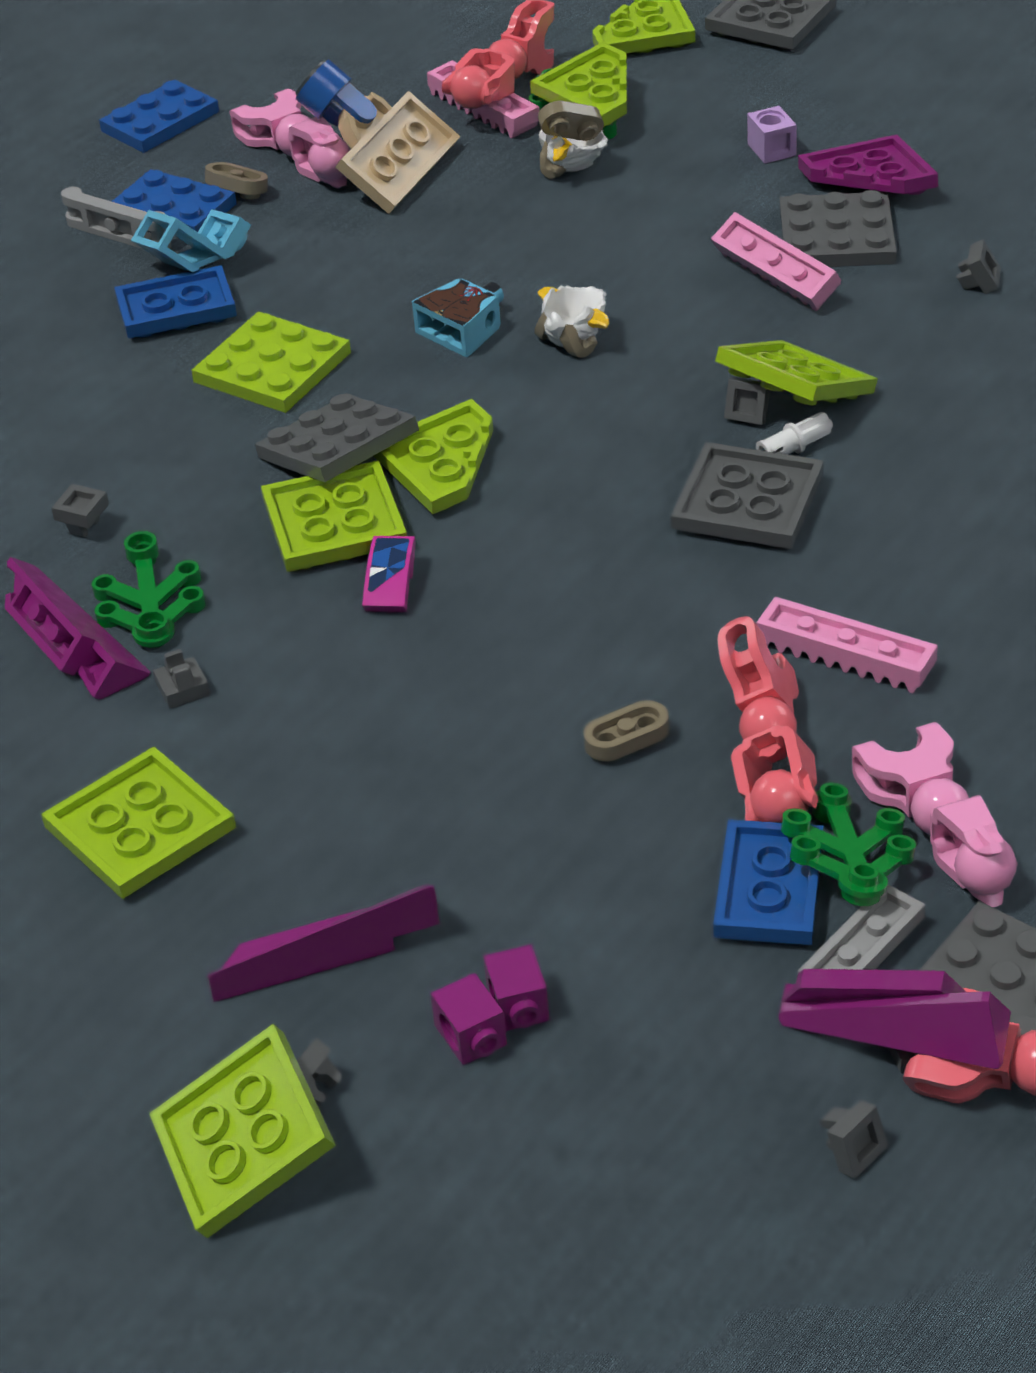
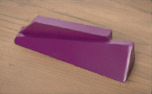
[5,557,151,700]
[207,884,440,1002]
[778,969,1011,1069]

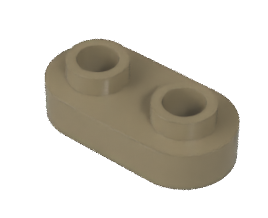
[538,101,604,141]
[205,162,268,199]
[584,700,669,761]

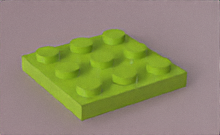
[191,311,351,413]
[715,340,878,405]
[261,460,407,572]
[41,746,237,899]
[149,1024,336,1238]

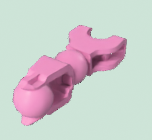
[229,89,350,188]
[852,722,1018,907]

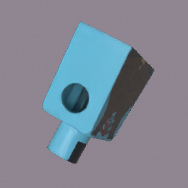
[412,279,504,358]

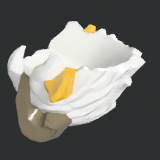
[539,130,608,179]
[535,285,609,358]

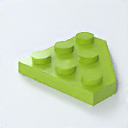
[592,0,696,53]
[530,42,627,126]
[374,399,494,514]

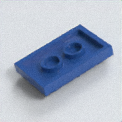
[99,80,220,153]
[111,169,237,232]
[114,265,237,339]
[713,819,823,945]

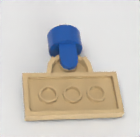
[295,59,461,214]

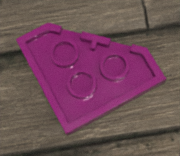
[798,134,938,195]

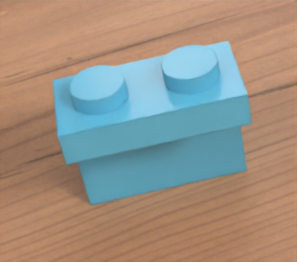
[131,209,251,272]

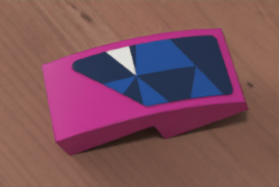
[362,536,416,612]

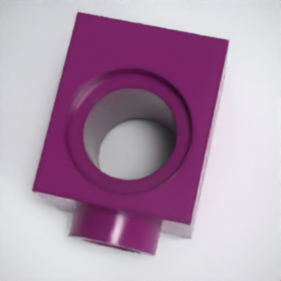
[483,944,550,1031]
[430,973,507,1065]

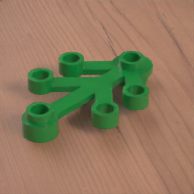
[91,531,206,648]
[781,783,916,906]

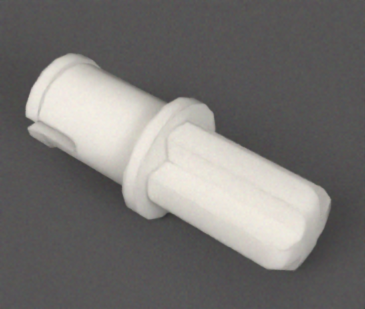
[756,412,833,455]

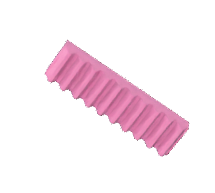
[427,60,539,139]
[711,212,842,311]
[756,597,938,694]

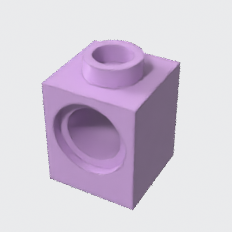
[747,106,797,164]

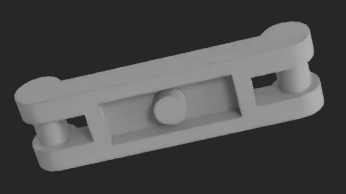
[61,187,171,249]

